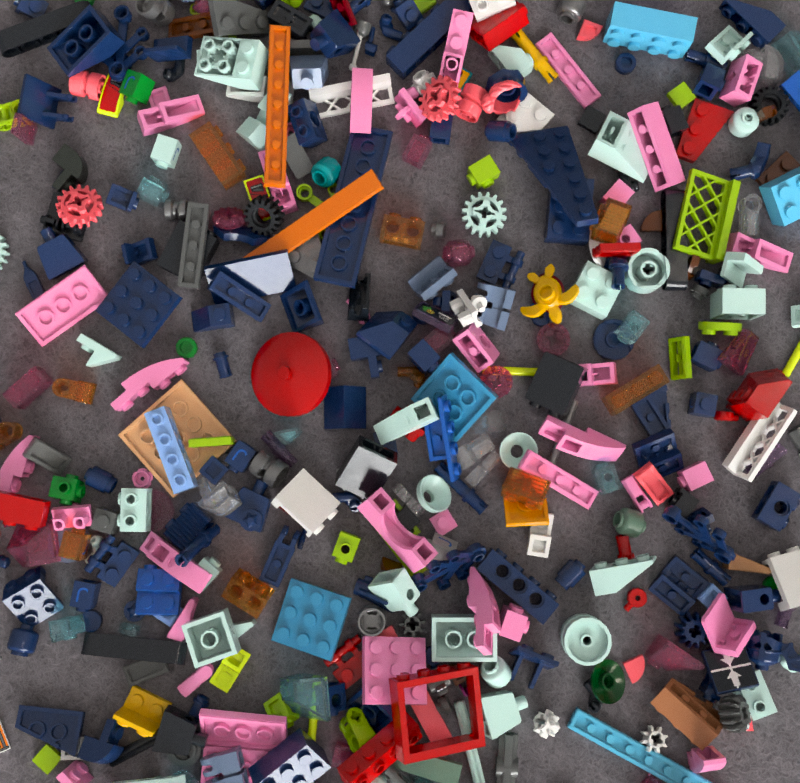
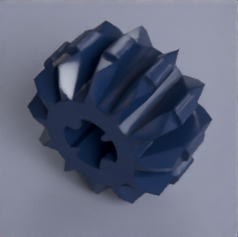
[674,611,707,649]

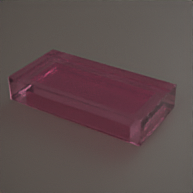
[11,113,38,146]

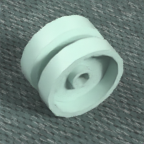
[560,613,612,666]

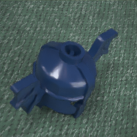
[745,629,800,672]

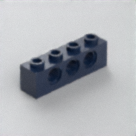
[475,548,559,625]

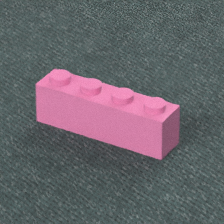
[627,101,686,192]

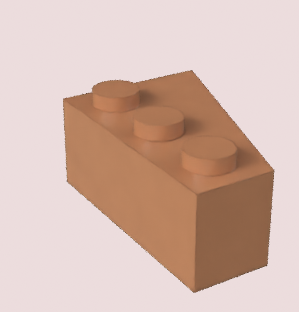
[650,678,723,751]

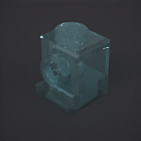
[591,461,623,495]
[48,614,86,643]

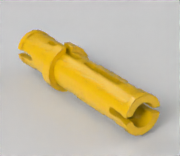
[511,29,558,84]

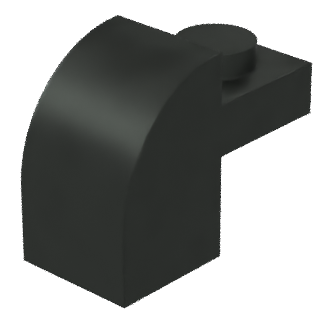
[52,143,88,194]

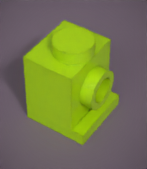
[332,530,361,565]

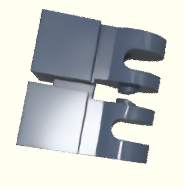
[475,282,516,331]
[200,745,249,783]

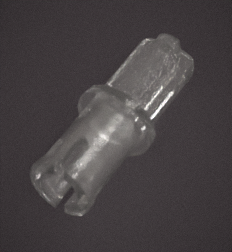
[465,450,501,487]

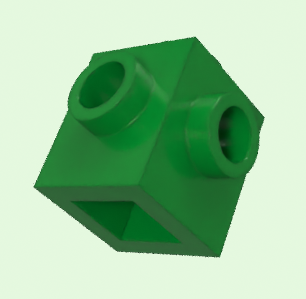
[48,474,86,506]

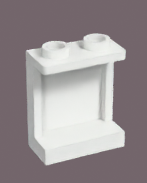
[271,468,340,538]
[762,546,800,612]

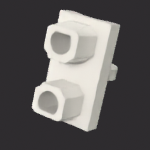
[449,289,487,328]

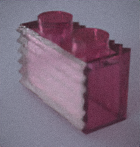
[2,366,54,410]

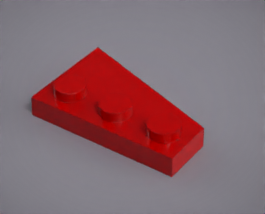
[676,98,734,164]

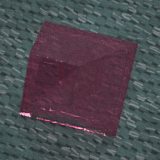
[6,519,61,568]

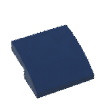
[631,428,684,477]
[648,554,710,616]

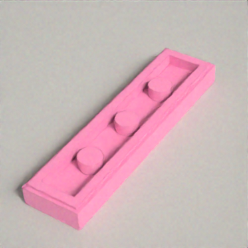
[534,32,601,109]
[517,449,599,510]

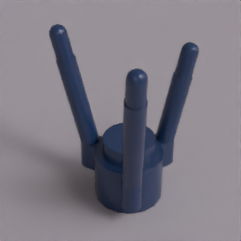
[353,575,394,613]

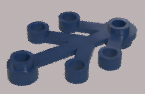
[102,5,150,82]
[662,505,736,564]
[411,543,487,592]

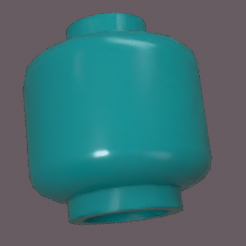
[311,156,341,188]

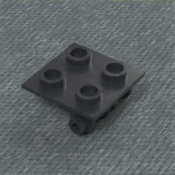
[40,192,87,242]

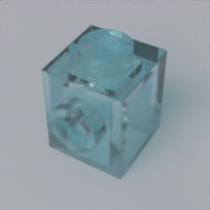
[614,309,650,345]

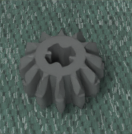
[718,694,751,733]

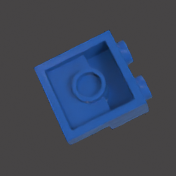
[135,565,183,616]

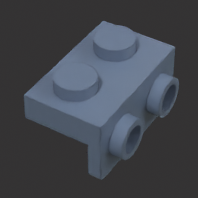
[407,256,458,301]

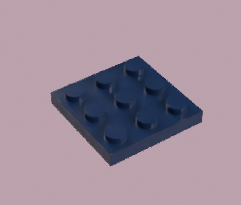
[96,261,183,348]

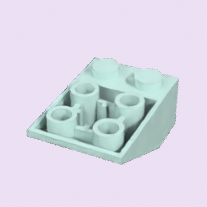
[194,36,269,91]
[588,111,648,183]

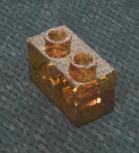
[379,213,425,250]
[221,567,275,619]

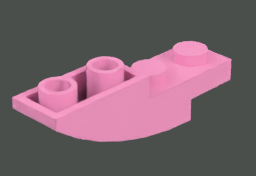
[439,9,474,87]
[110,358,189,412]
[538,415,626,462]
[0,435,40,493]
[139,531,213,594]
[467,566,501,656]

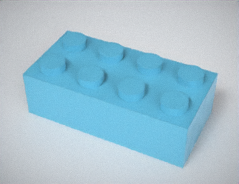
[602,1,698,59]
[759,167,800,226]

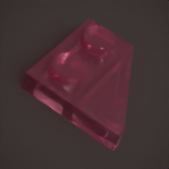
[717,329,759,376]

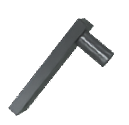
[177,202,211,289]

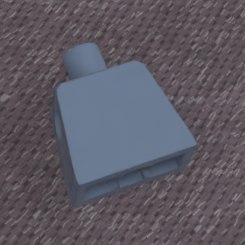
[289,55,329,90]

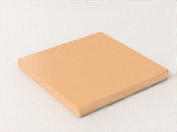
[118,379,237,498]

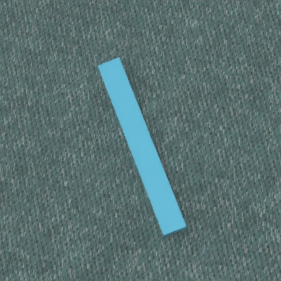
[567,707,713,783]

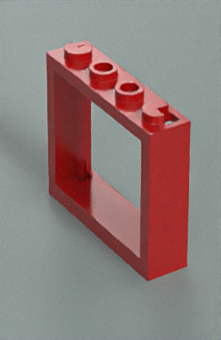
[389,662,486,765]

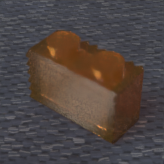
[589,197,632,243]
[501,467,551,510]

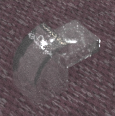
[738,44,784,86]
[197,477,243,517]

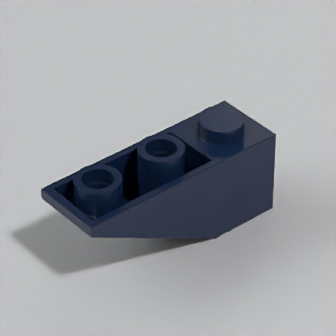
[719,0,786,50]

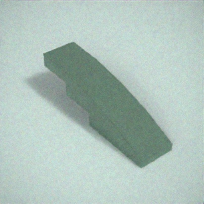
[392,757,462,783]

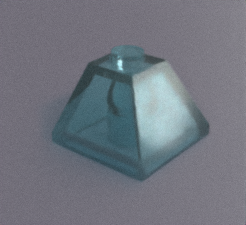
[280,673,331,722]

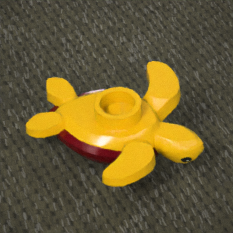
[520,264,579,324]

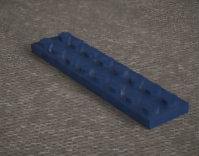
[313,127,393,289]

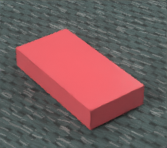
[633,461,674,506]

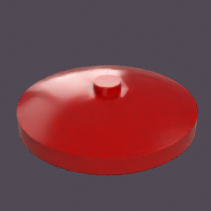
[251,332,332,417]

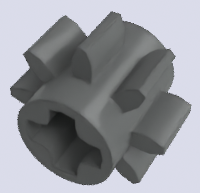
[399,612,426,637]
[427,667,452,696]

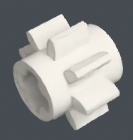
[411,70,437,96]
[533,709,560,739]
[639,725,668,753]

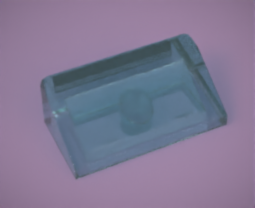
[273,427,303,445]

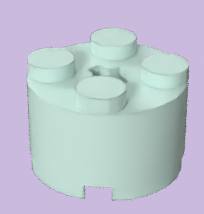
[625,248,670,294]

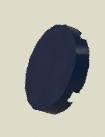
[592,319,635,361]

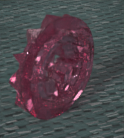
[212,206,246,230]
[537,323,570,355]
[480,366,513,399]

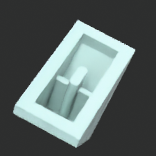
[236,116,266,152]

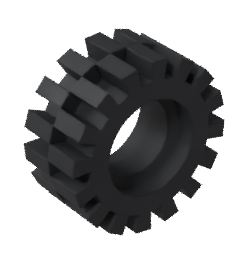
[748,85,790,127]
[243,194,285,236]

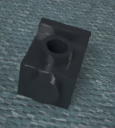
[667,488,699,519]

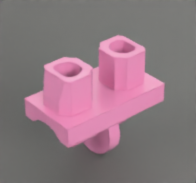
[394,87,427,128]
[51,502,93,531]

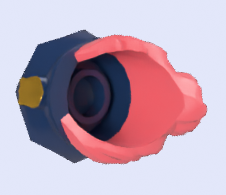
[481,69,528,115]

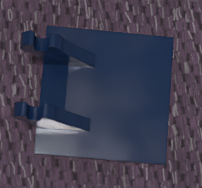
[17,74,78,129]
[508,644,559,689]

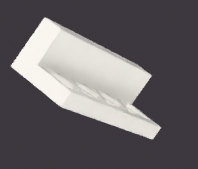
[308,73,395,119]
[722,402,797,482]

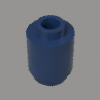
[484,120,517,142]
[84,466,118,494]
[555,559,586,591]

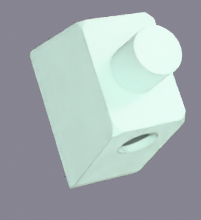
[368,568,420,617]
[481,690,528,740]

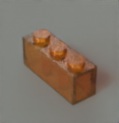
[189,121,246,191]
[600,364,670,416]

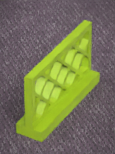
[672,168,741,265]

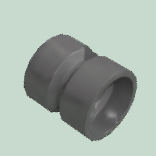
[135,0,175,27]
[249,449,290,488]
[358,604,386,637]

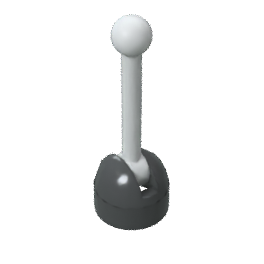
[349,20,372,71]

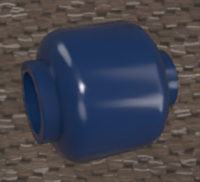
[7,624,39,657]

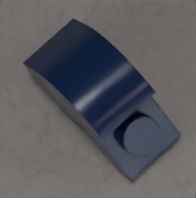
[348,337,383,379]
[77,718,124,764]

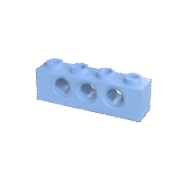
[144,406,199,494]

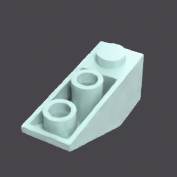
[373,397,440,445]
[589,553,657,596]

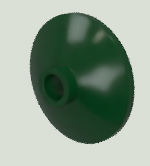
[591,659,625,704]

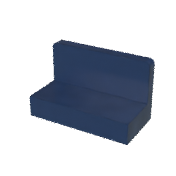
[143,35,193,62]

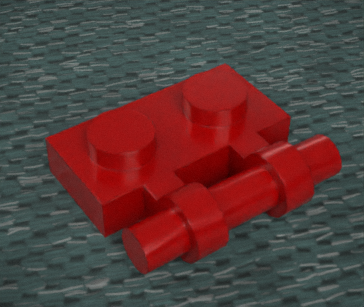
[323,634,362,690]

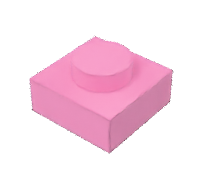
[429,509,458,535]

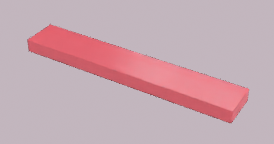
[377,625,453,742]

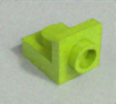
[263,692,300,729]

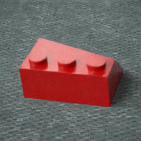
[725,368,792,421]

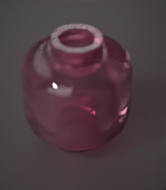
[443,239,475,267]

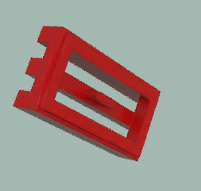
[592,242,641,257]

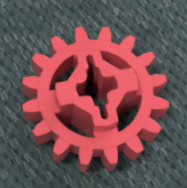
[418,75,462,123]
[55,184,104,229]

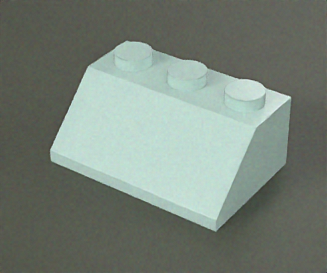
[431,614,497,662]

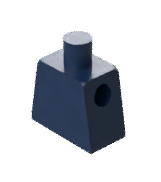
[310,9,361,58]
[37,227,88,280]
[223,479,272,533]
[723,584,781,613]

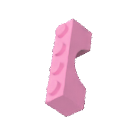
[357,487,438,573]

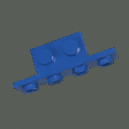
[424,394,462,482]

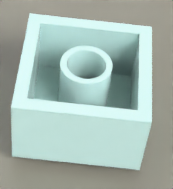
[570,260,626,320]
[710,284,766,320]
[181,608,241,668]

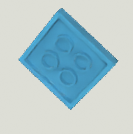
[411,352,499,442]
[271,578,352,661]

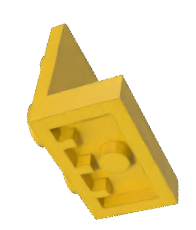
[112,685,173,737]

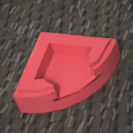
[576,19,603,41]
[622,654,645,684]

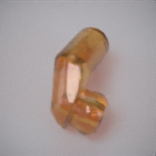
[398,367,426,388]

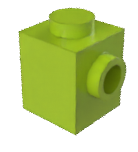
[466,154,500,190]

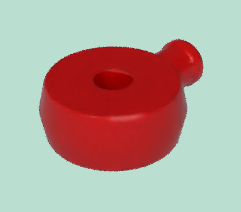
[713,411,739,421]
[623,587,647,612]

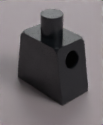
[152,705,209,756]

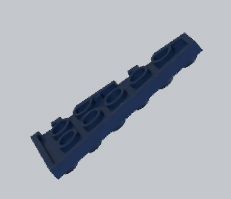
[508,125,599,227]

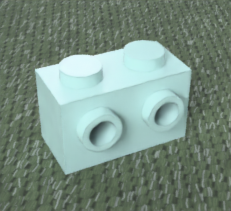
[117,488,152,532]
[733,668,778,721]

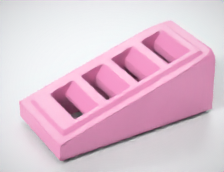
[167,596,199,642]

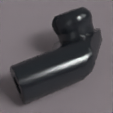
[617,170,639,192]

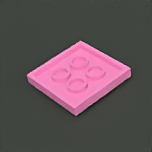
[362,636,427,705]

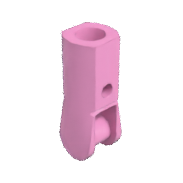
[621,474,653,513]
[177,663,214,698]

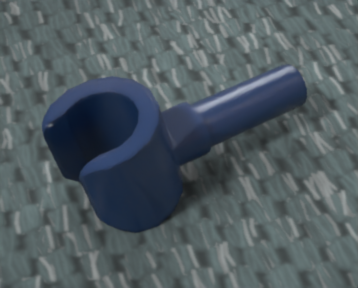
[364,27,378,57]

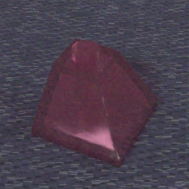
[644,633,705,671]

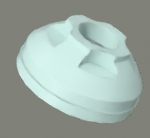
[499,432,538,471]
[416,474,451,513]

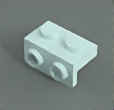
[705,25,754,65]

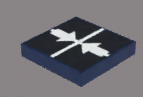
[701,647,760,696]

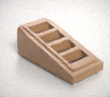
[722,554,771,574]

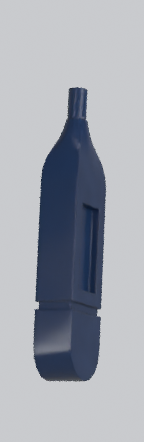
[22,261,45,300]

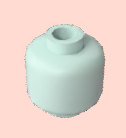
[728,107,759,138]
[480,656,511,689]

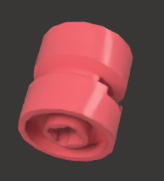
[69,70,106,101]
[453,83,488,123]

